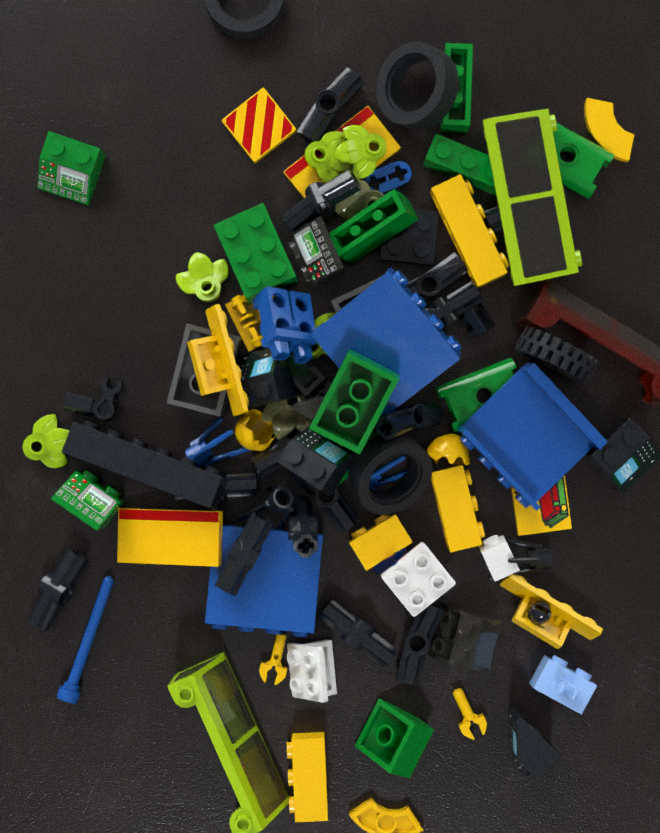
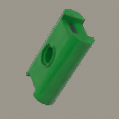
[519,122,615,199]
[435,358,517,434]

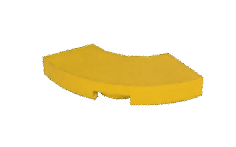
[584,98,634,163]
[349,798,424,833]

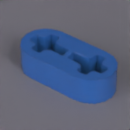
[363,161,412,194]

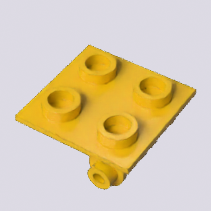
[225,295,276,352]

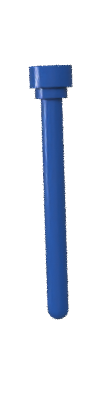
[56,576,114,704]

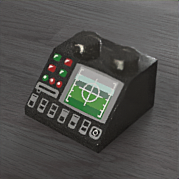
[289,216,343,287]

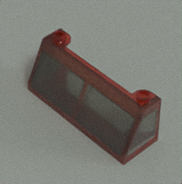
[517,279,660,407]

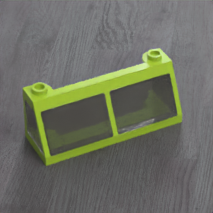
[482,109,582,286]
[167,652,289,833]

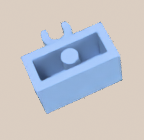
[529,655,597,715]

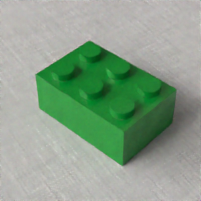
[214,203,298,304]
[309,349,400,454]

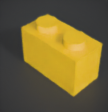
[349,513,412,571]

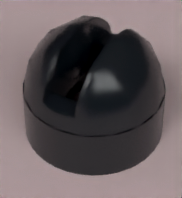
[527,602,552,625]

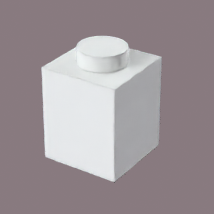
[479,535,520,581]

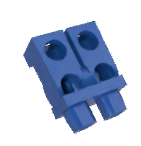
[252,286,317,364]

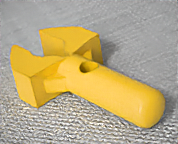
[259,633,287,685]
[453,688,487,740]

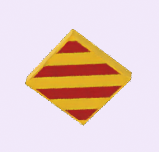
[221,87,297,164]

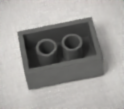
[167,324,242,417]

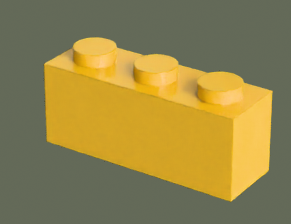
[431,465,485,552]
[287,732,328,822]

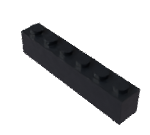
[61,420,228,511]

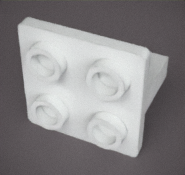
[381,542,455,617]
[287,639,337,703]

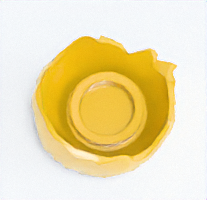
[234,408,275,451]
[427,434,470,465]

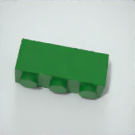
[440,43,473,134]
[423,134,511,195]
[328,189,419,264]

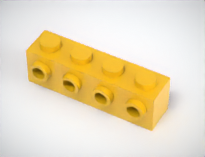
[430,174,509,288]

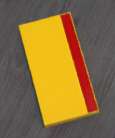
[283,106,401,198]
[117,508,223,567]

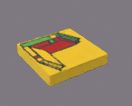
[511,475,572,536]

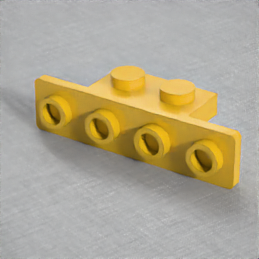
[187,304,249,416]
[500,574,603,649]

